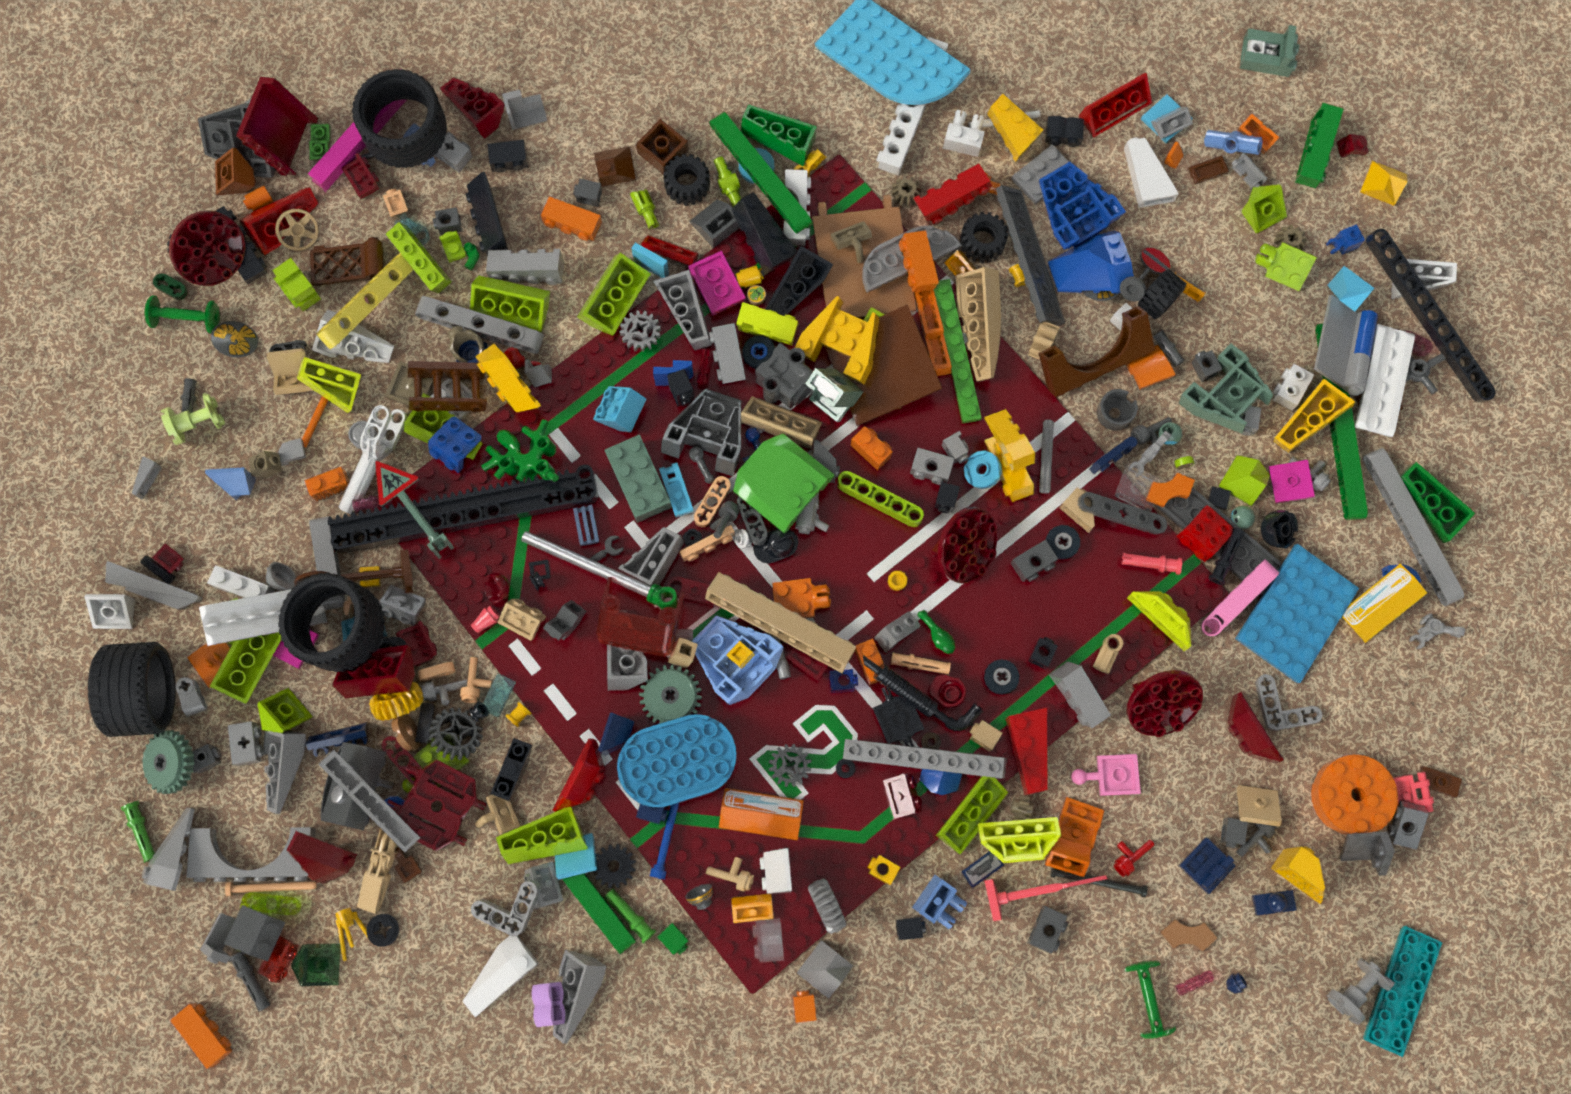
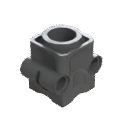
[755,343,813,409]

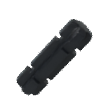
[140,555,175,584]

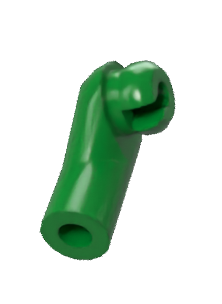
[464,242,480,271]

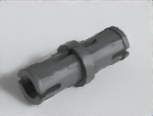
[1153,330,1185,367]
[181,378,197,413]

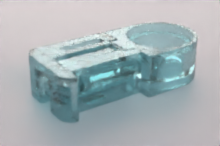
[394,213,430,245]

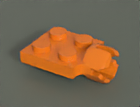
[772,578,831,619]

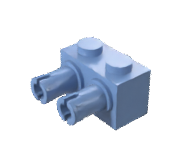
[912,875,967,929]

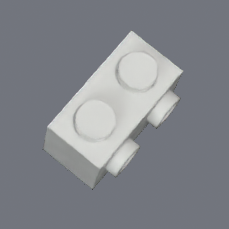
[1272,364,1314,411]

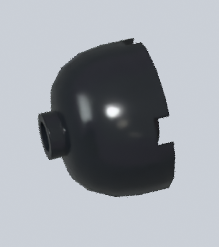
[1260,510,1298,549]

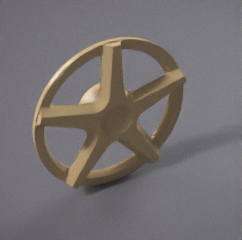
[276,209,319,251]

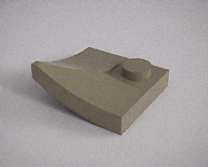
[385,361,433,406]

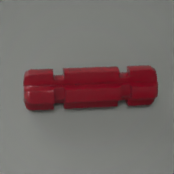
[697,349,713,385]

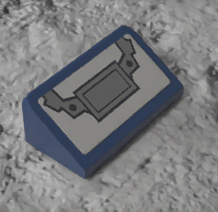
[960,851,1004,888]

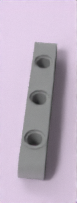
[415,296,544,354]

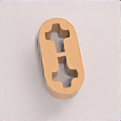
[417,662,456,682]

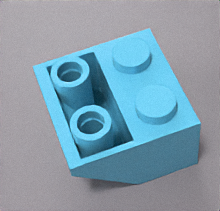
[593,386,646,432]

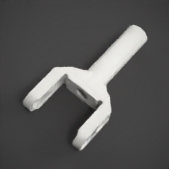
[339,405,408,514]

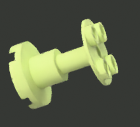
[161,393,225,445]

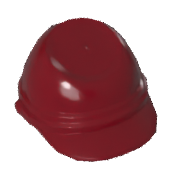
[929,675,966,708]

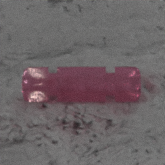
[1175,970,1214,996]

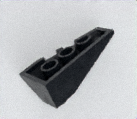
[765,246,834,316]

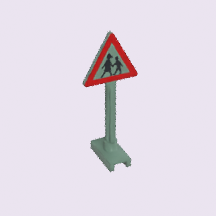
[375,461,455,559]

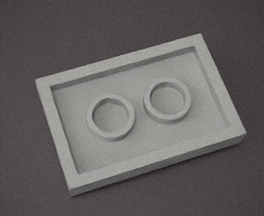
[1011,144,1069,205]

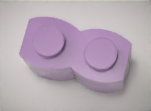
[532,982,565,1027]

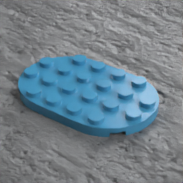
[617,715,736,808]

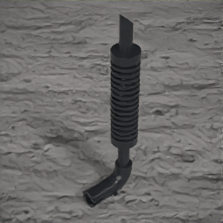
[863,655,984,731]

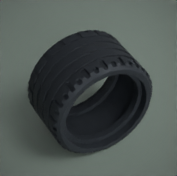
[352,69,447,168]
[278,573,385,672]
[88,642,176,737]

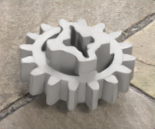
[620,310,661,352]

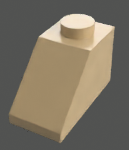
[1060,487,1095,533]

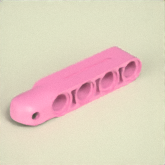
[1201,559,1280,636]

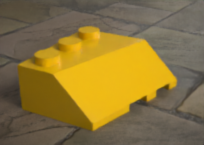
[1271,846,1325,905]

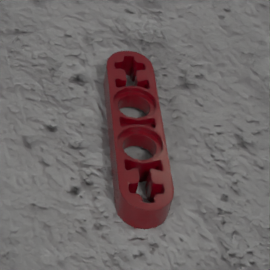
[382,736,436,785]

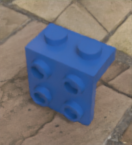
[428,416,481,473]

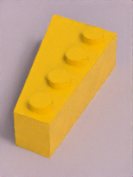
[1273,379,1355,453]

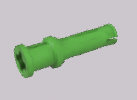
[121,801,155,863]
[604,889,656,944]

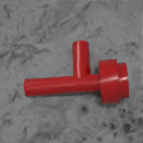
[1113,840,1155,877]

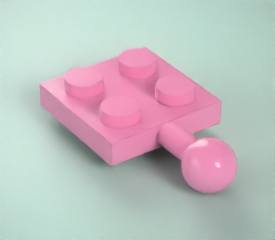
[1071,754,1141,796]

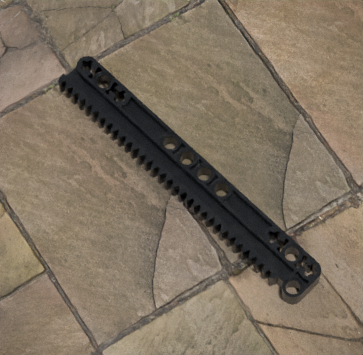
[327,465,598,553]

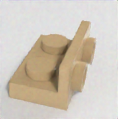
[497,599,546,641]

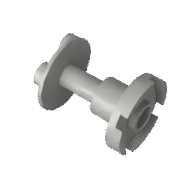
[1326,958,1394,1025]

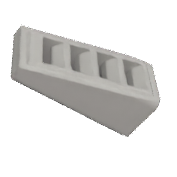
[132,456,162,500]

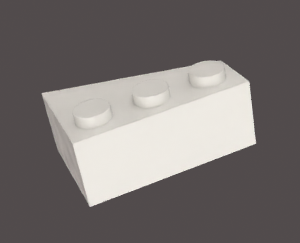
[1391,259,1457,299]

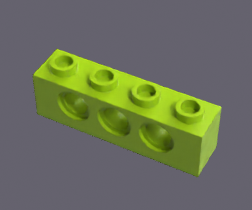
[386,222,452,294]

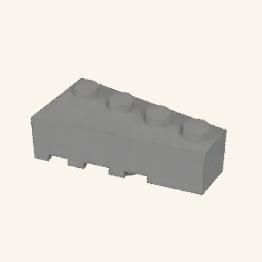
[486,249,564,285]

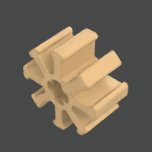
[1028,322,1060,360]

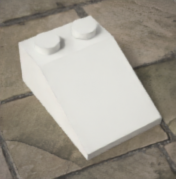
[760,848,792,894]

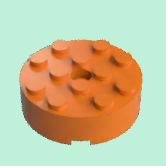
[1311,755,1398,835]

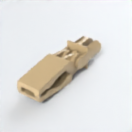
[357,828,398,914]

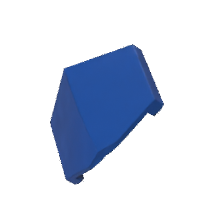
[919,769,962,795]

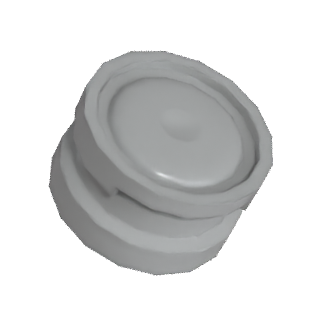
[348,421,378,449]

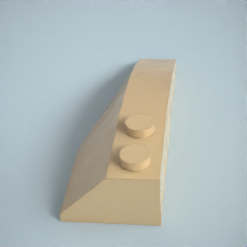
[956,267,1001,382]

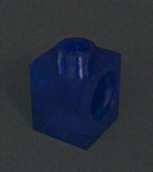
[829,669,858,693]

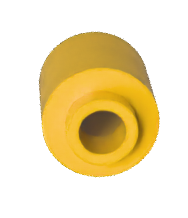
[736,265,764,288]

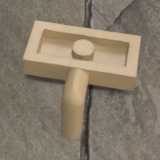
[475,795,520,835]

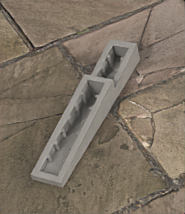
[319,750,420,852]

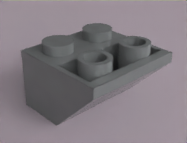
[689,199,739,248]

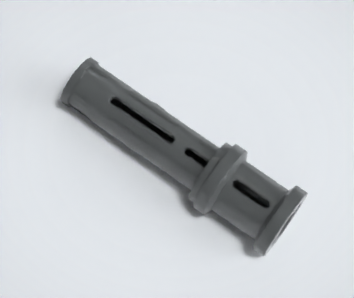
[228,952,271,1012]

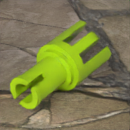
[630,189,659,230]

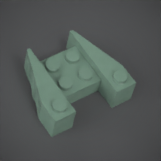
[1179,343,1273,434]

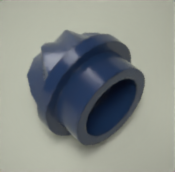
[1226,973,1248,993]

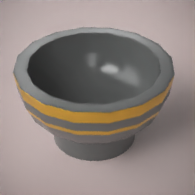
[685,884,713,910]

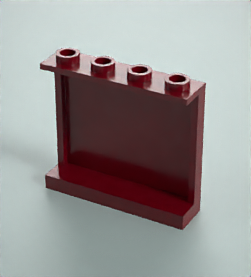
[236,77,318,176]

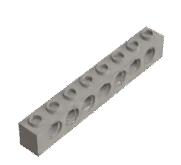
[843,739,1007,779]

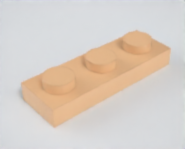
[679,525,735,562]

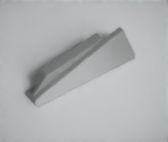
[105,561,203,610]

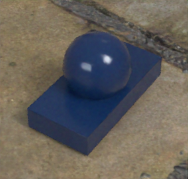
[1252,890,1297,916]

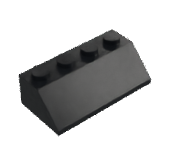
[465,171,508,257]

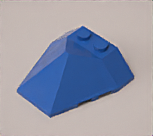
[1048,231,1134,293]

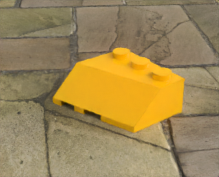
[475,344,541,412]

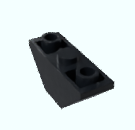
[490,738,532,801]

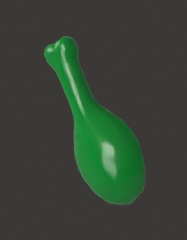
[917,610,956,654]

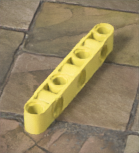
[316,253,413,349]

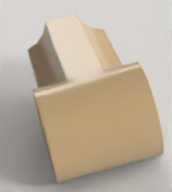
[1092,634,1123,674]

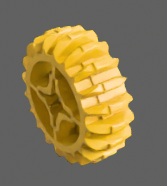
[369,682,424,721]

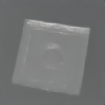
[1115,463,1162,512]

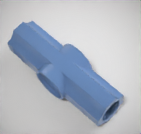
[1204,130,1263,155]

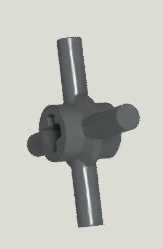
[1406,353,1445,395]

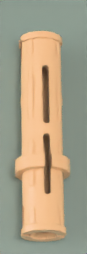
[891,652,951,675]

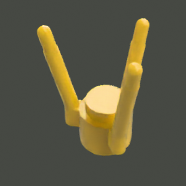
[335,908,368,961]

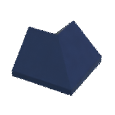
[598,712,635,756]

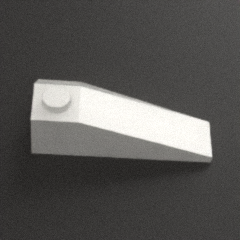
[312,309,394,363]

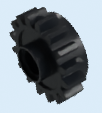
[592,844,636,888]

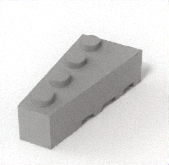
[654,270,712,351]

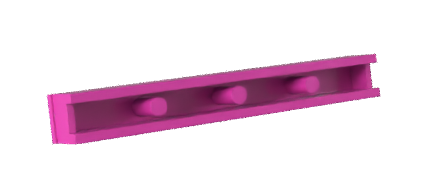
[308,100,407,192]

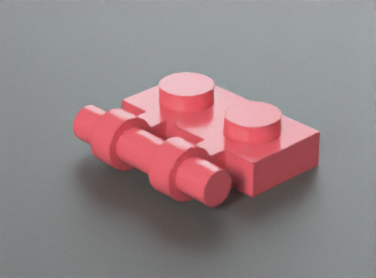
[1393,772,1434,812]

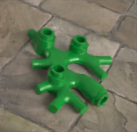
[481,419,559,482]

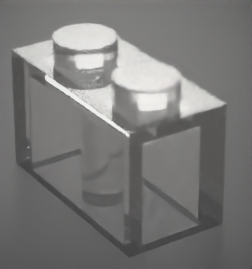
[752,919,784,962]

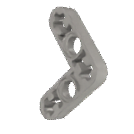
[1255,674,1322,731]
[471,879,541,936]

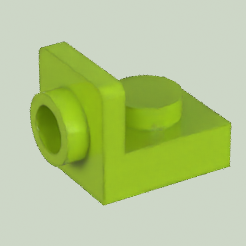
[439,231,467,263]

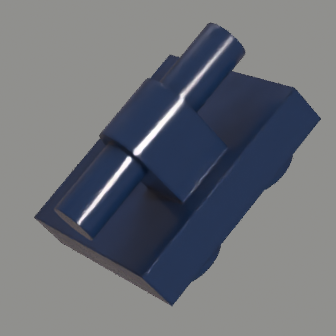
[1178,837,1236,895]

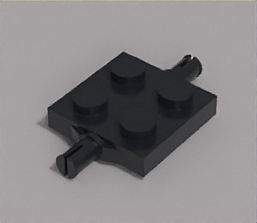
[872,687,924,747]

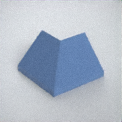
[205,467,255,500]

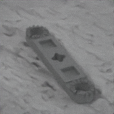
[1077,492,1167,535]

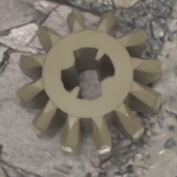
[891,175,922,208]
[1274,225,1307,251]

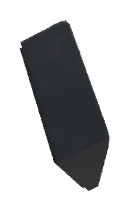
[415,703,435,745]

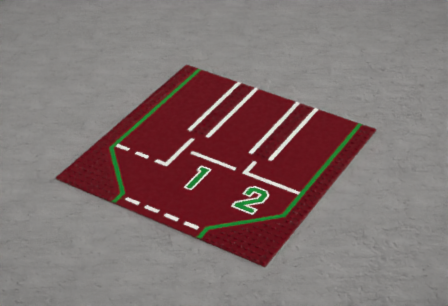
[371,155,1228,994]

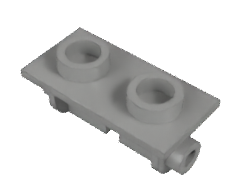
[1231,152,1268,189]

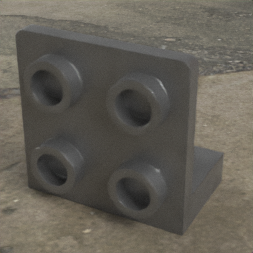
[1340,831,1395,876]

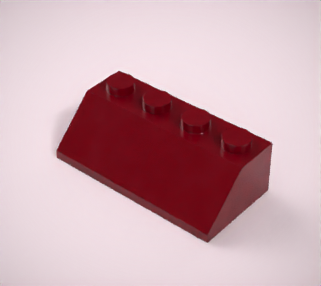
[332,645,415,699]

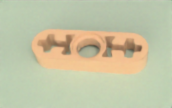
[694,476,730,527]

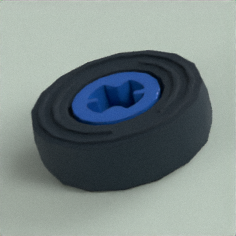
[743,336,775,369]

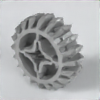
[808,878,846,934]

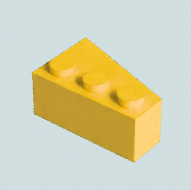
[987,94,1043,162]

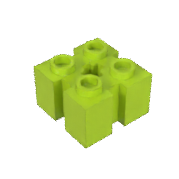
[272,258,321,311]

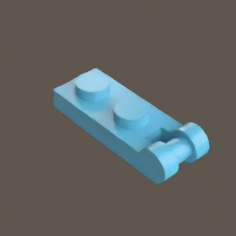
[659,462,694,518]

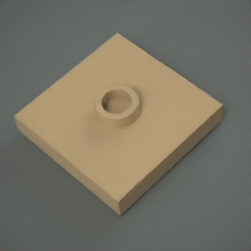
[1237,785,1282,827]

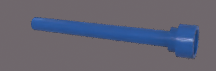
[649,803,679,880]

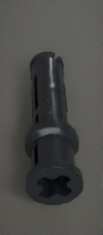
[1208,528,1245,585]

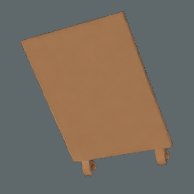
[812,195,916,318]

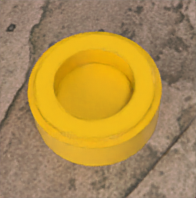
[888,571,907,591]

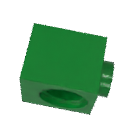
[657,923,689,955]

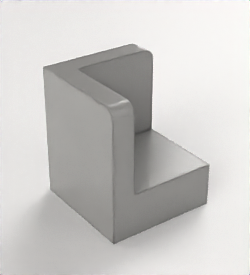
[525,359,552,387]

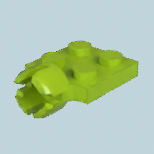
[1255,242,1317,291]

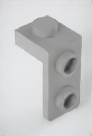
[874,611,920,653]
[200,913,236,964]

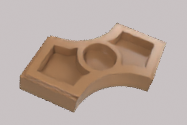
[1160,919,1217,951]

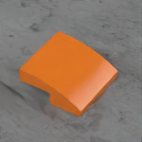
[1126,345,1176,390]
[1058,797,1104,851]

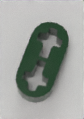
[153,273,188,300]

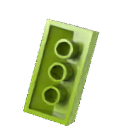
[577,252,651,336]
[470,275,550,333]

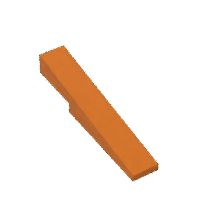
[914,290,952,376]

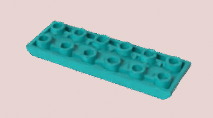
[1363,926,1442,1057]

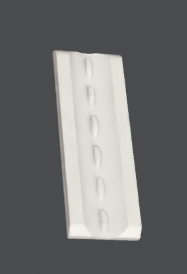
[1355,324,1415,437]
[199,589,327,646]

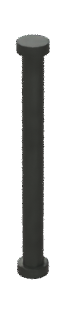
[1050,868,1148,898]

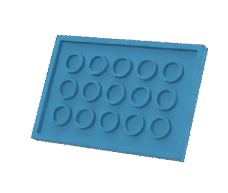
[1235,544,1359,683]

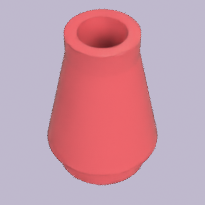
[471,605,500,633]

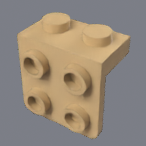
[267,348,313,395]

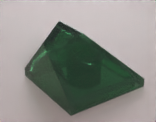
[291,944,340,987]

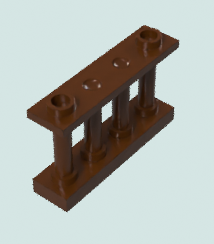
[407,361,487,413]

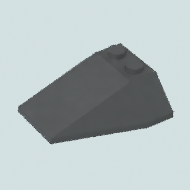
[198,103,276,178]

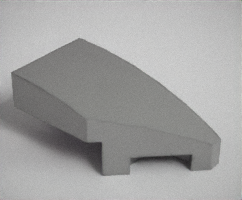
[277,438,306,466]

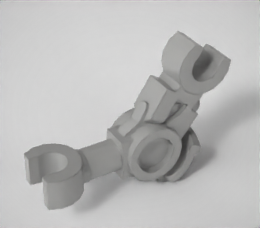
[1128,431,1171,477]
[1409,613,1465,650]

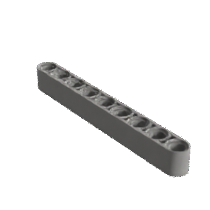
[1363,448,1464,606]

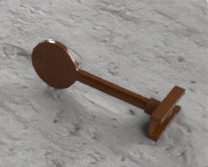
[294,550,413,593]

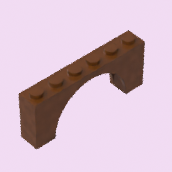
[1038,306,1155,397]

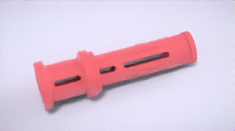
[1121,553,1182,575]

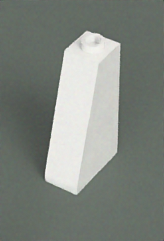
[1124,137,1178,208]

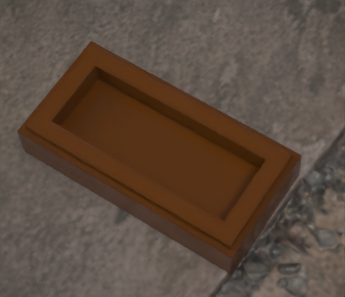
[1188,155,1229,185]

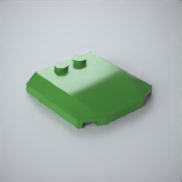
[733,434,834,534]

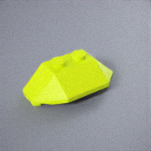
[1127,591,1191,651]
[978,817,1061,863]

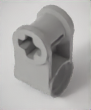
[176,677,207,717]

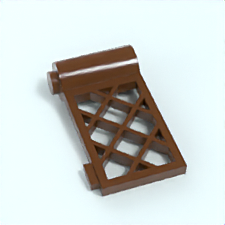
[310,237,384,286]

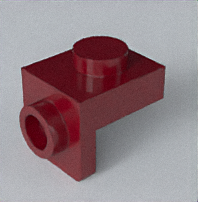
[1337,134,1369,158]
[152,543,184,573]

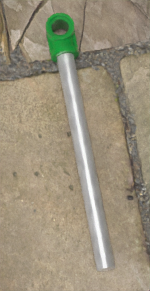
[522,531,678,613]

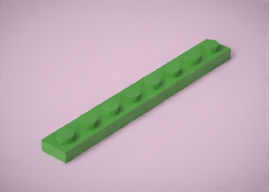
[934,279,982,424]

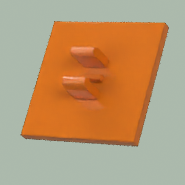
[187,643,230,688]

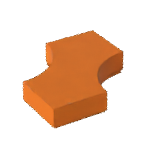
[1146,473,1195,507]

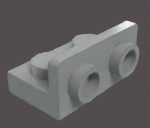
[379,585,426,626]
[524,862,563,910]

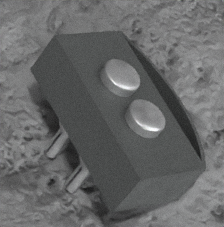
[321,742,394,831]

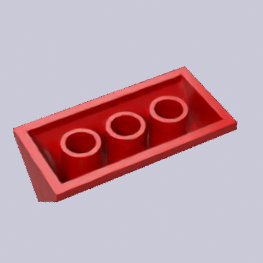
[1078,73,1152,138]

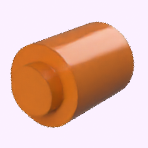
[243,185,274,212]

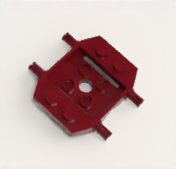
[387,759,487,851]

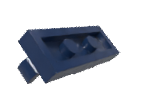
[306,722,369,757]

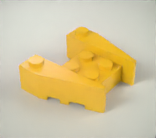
[795,296,879,385]
[984,409,1035,502]

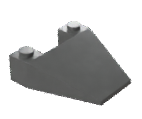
[661,389,741,476]

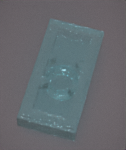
[483,673,516,717]

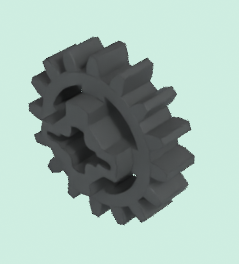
[769,744,811,787]

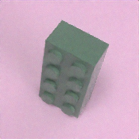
[605,435,672,523]

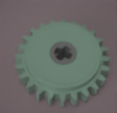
[639,665,702,724]
[142,730,194,794]

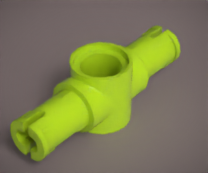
[714,157,741,207]

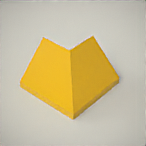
[1360,161,1408,206]

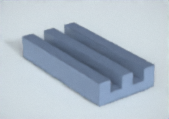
[573,505,600,546]

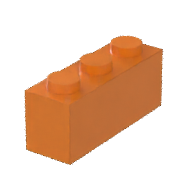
[541,196,602,241]
[899,230,939,293]
[170,1003,233,1069]

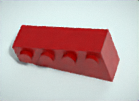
[913,163,992,226]
[1005,708,1048,796]

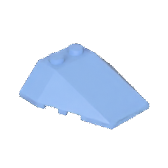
[691,616,784,705]

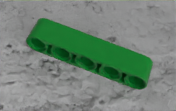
[562,873,636,955]

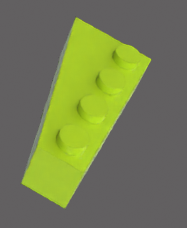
[496,807,588,864]

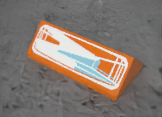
[719,788,804,840]

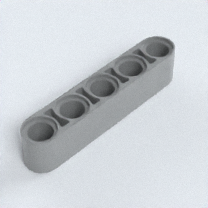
[309,516,345,610]

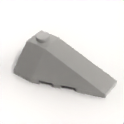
[142,807,195,891]

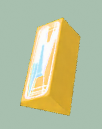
[1342,564,1427,643]

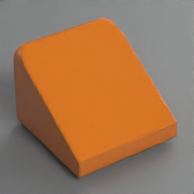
[1164,141,1183,169]

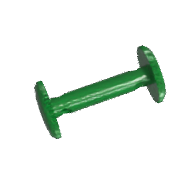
[144,295,220,334]
[1124,960,1176,1039]

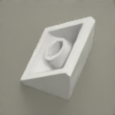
[85,594,135,629]

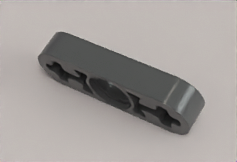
[737,497,768,546]

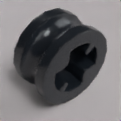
[529,572,546,591]
[469,702,489,722]

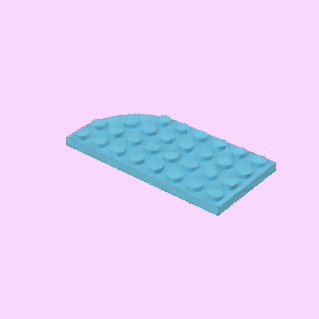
[815,0,970,105]

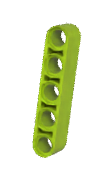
[837,471,924,527]

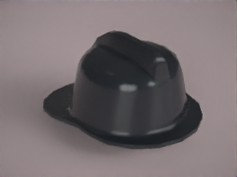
[753,529,798,564]

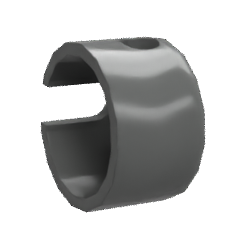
[1096,389,1138,431]

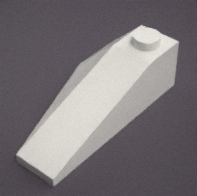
[463,936,539,1017]

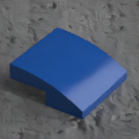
[653,360,694,386]

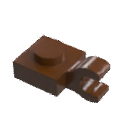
[394,847,423,884]

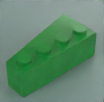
[1295,103,1344,189]
[741,104,817,167]
[1400,462,1475,544]

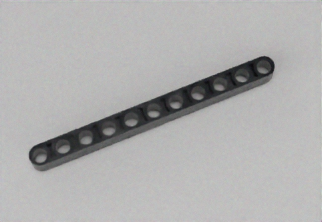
[1366,229,1496,402]

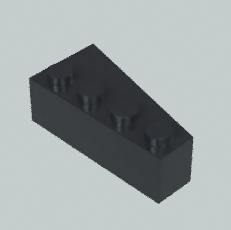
[731,192,798,277]
[216,206,267,284]

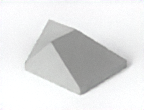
[797,940,853,999]

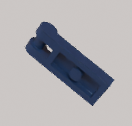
[1089,437,1138,474]

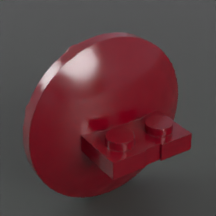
[169,210,245,286]
[932,507,998,584]
[1126,670,1203,737]

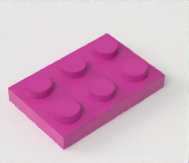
[688,251,746,316]

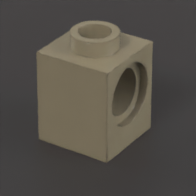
[248,451,282,478]

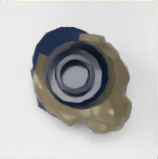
[448,326,488,363]

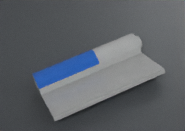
[1314,295,1378,396]

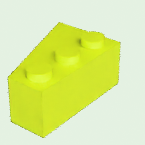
[736,302,798,345]
[297,357,361,413]

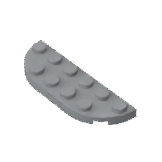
[862,226,961,293]

